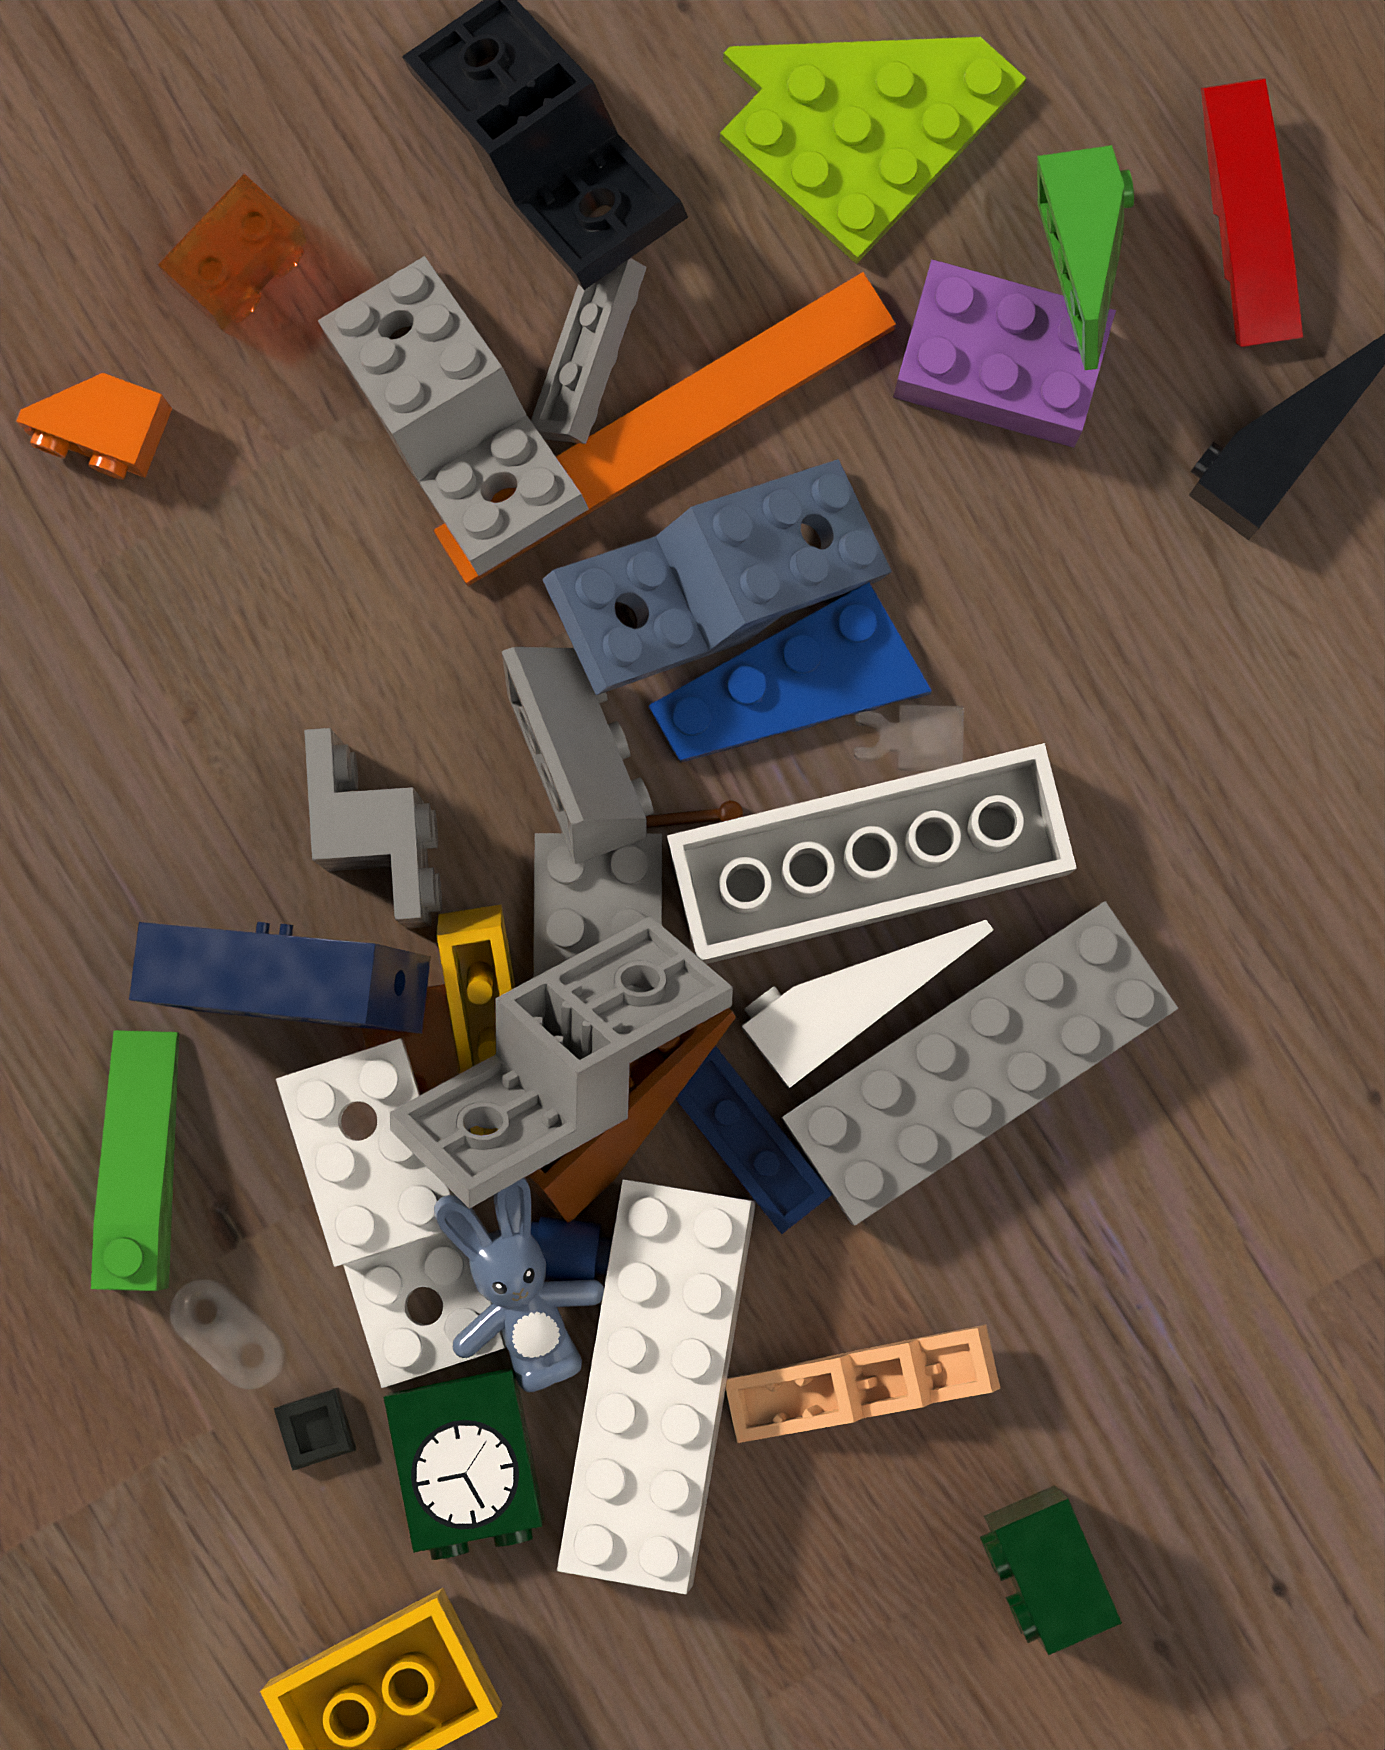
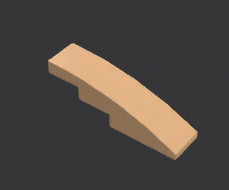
[725,1325,1001,1443]

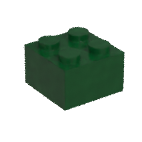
[980,1485,1122,1655]

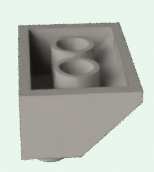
[502,647,654,865]

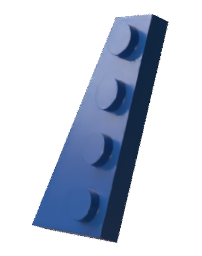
[649,582,932,763]

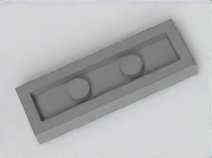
[531,258,647,444]

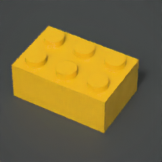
[260,1588,502,1750]

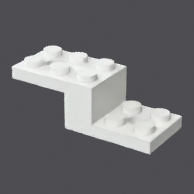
[276,1038,506,1388]

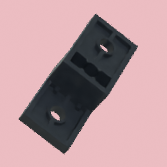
[402,0,688,290]

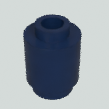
[531,1216,613,1282]

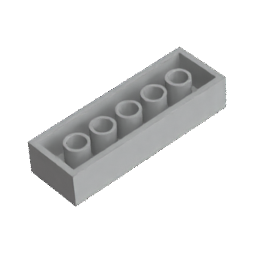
[781,901,1179,1226]

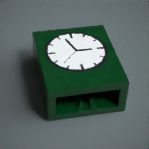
[383,1368,545,1560]

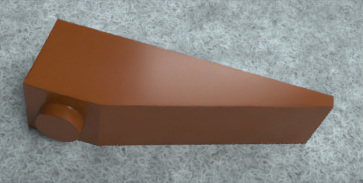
[525,1008,736,1222]

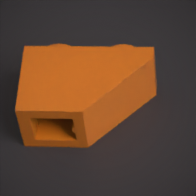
[16,373,172,480]

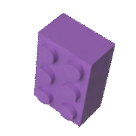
[893,259,1116,448]

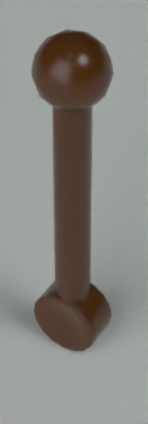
[646,800,743,828]

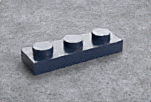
[676,1045,832,1234]

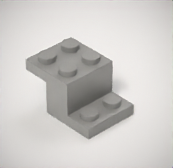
[304,728,442,929]

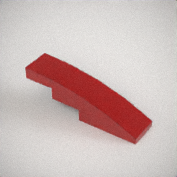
[1201,78,1303,347]

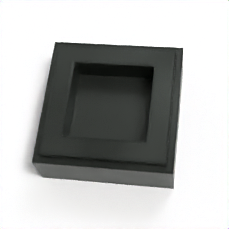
[274,1387,356,1471]

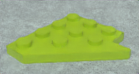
[720,37,1027,264]

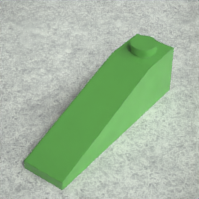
[1037,145,1134,370]
[91,1030,179,1291]

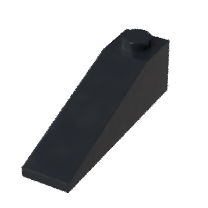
[1189,334,1385,540]

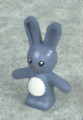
[434,1177,604,1392]

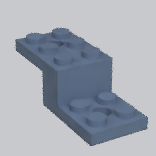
[542,459,892,695]

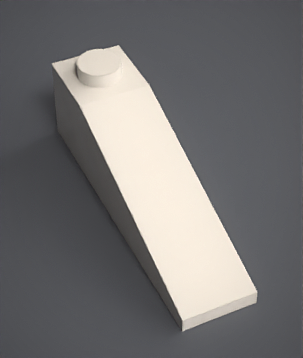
[742,920,994,1089]

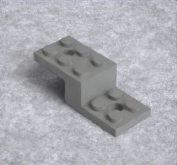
[318,256,589,576]
[390,916,733,1209]

